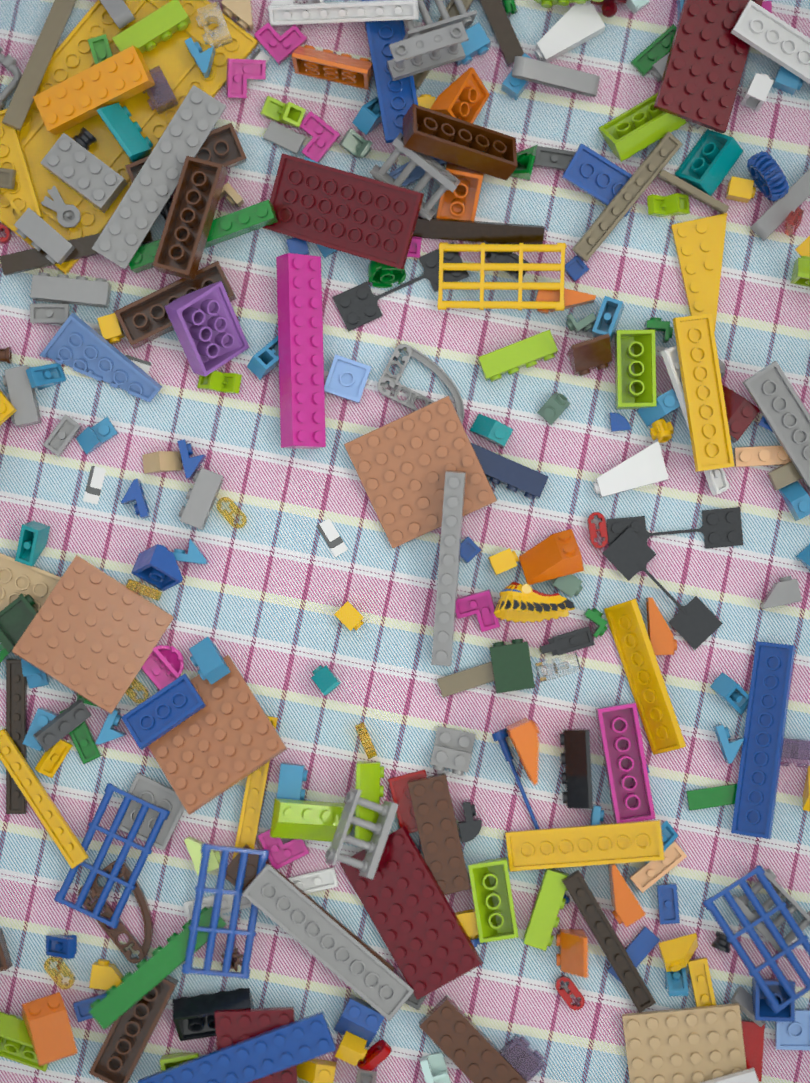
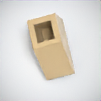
[221,0,254,32]

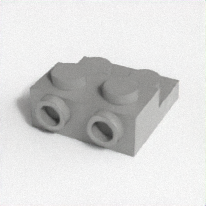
[430,726,476,775]

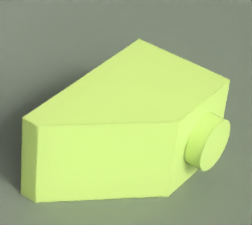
[184,836,221,876]

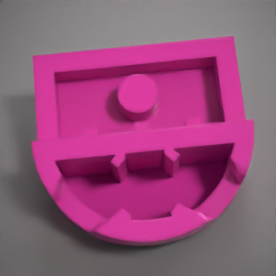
[141,645,184,691]

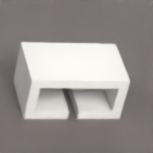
[741,73,774,112]

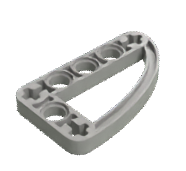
[377,344,464,423]

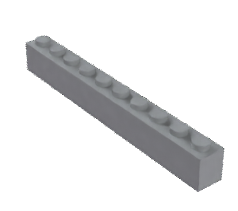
[431,471,466,666]

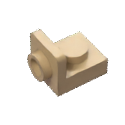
[219,182,245,208]

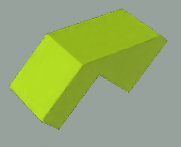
[260,96,306,128]
[647,193,690,217]
[197,371,242,394]

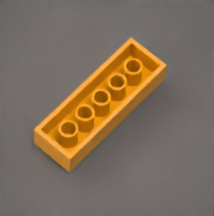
[33,45,155,135]

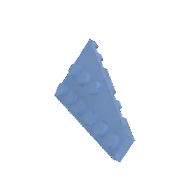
[39,313,162,403]

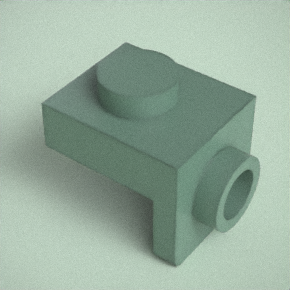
[339,129,372,158]
[566,313,596,334]
[537,392,570,425]

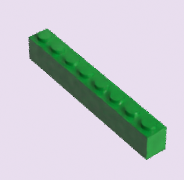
[129,200,278,273]
[89,906,226,1030]

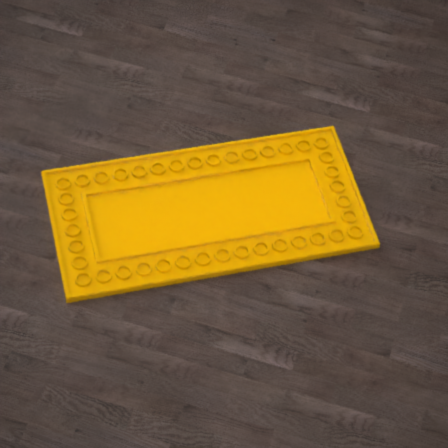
[0,0,259,275]

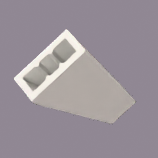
[535,1,605,63]
[593,442,669,498]

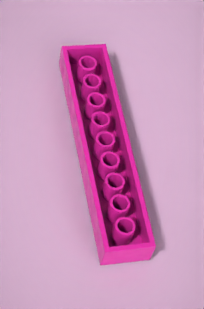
[276,253,326,449]

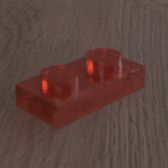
[784,207,804,237]

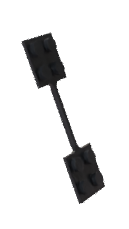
[333,242,469,332]
[606,507,743,549]
[602,527,723,650]

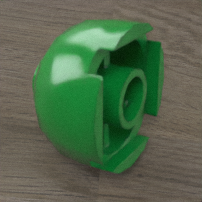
[368,260,406,288]

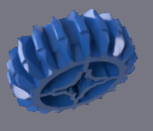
[747,151,789,202]

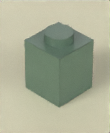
[552,574,583,598]

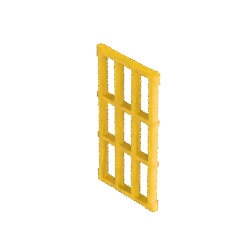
[437,242,567,311]

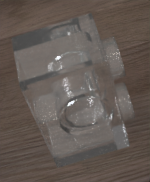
[195,1,233,49]

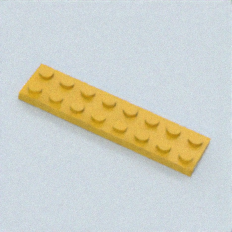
[673,314,734,472]
[604,599,686,755]
[505,820,665,871]

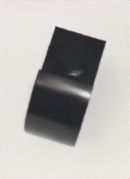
[458,800,482,843]

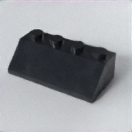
[560,728,593,809]
[173,988,254,1041]

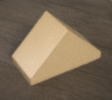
[142,451,182,474]

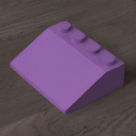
[165,281,250,377]

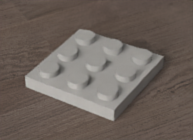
[118,773,185,851]

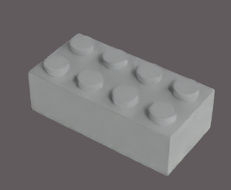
[40,133,128,213]

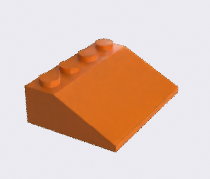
[292,45,373,90]
[505,718,540,785]

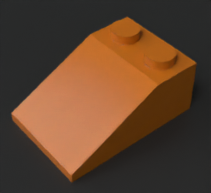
[430,67,490,124]
[436,163,484,221]
[519,529,584,585]
[608,864,646,927]
[556,929,588,978]
[21,992,77,1066]

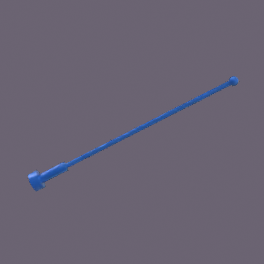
[492,729,570,904]

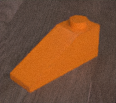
[535,288,596,314]
[646,597,677,655]

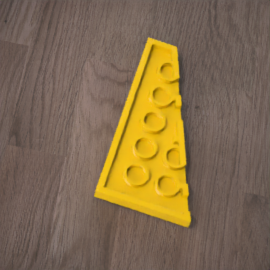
[0,108,43,218]
[671,213,727,332]

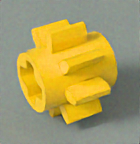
[650,419,674,443]

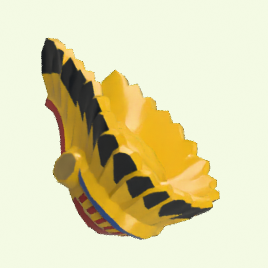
[493,582,575,623]

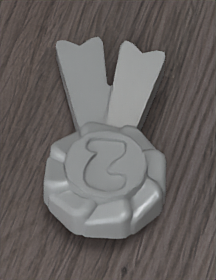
[41,186,81,228]

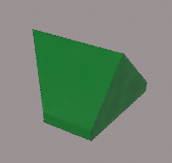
[510,144,538,181]

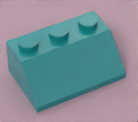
[97,103,153,163]
[674,129,743,196]

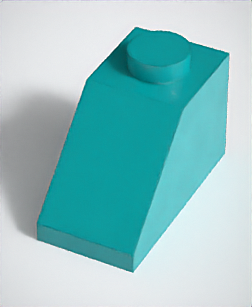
[470,414,513,448]
[15,521,50,567]
[311,665,341,696]

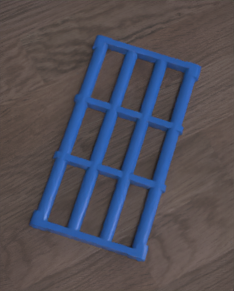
[54,783,170,929]
[182,843,269,979]
[702,865,810,1013]

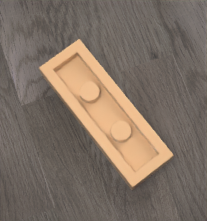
[734,445,791,467]
[629,841,687,893]

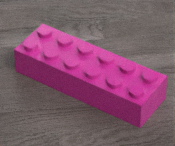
[596,702,656,823]

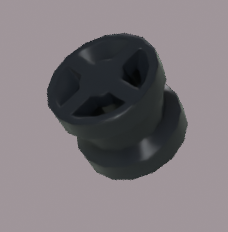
[73,127,97,150]
[711,931,731,953]

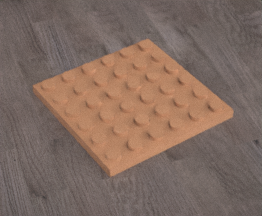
[344,395,497,548]
[12,555,174,715]
[148,655,287,814]

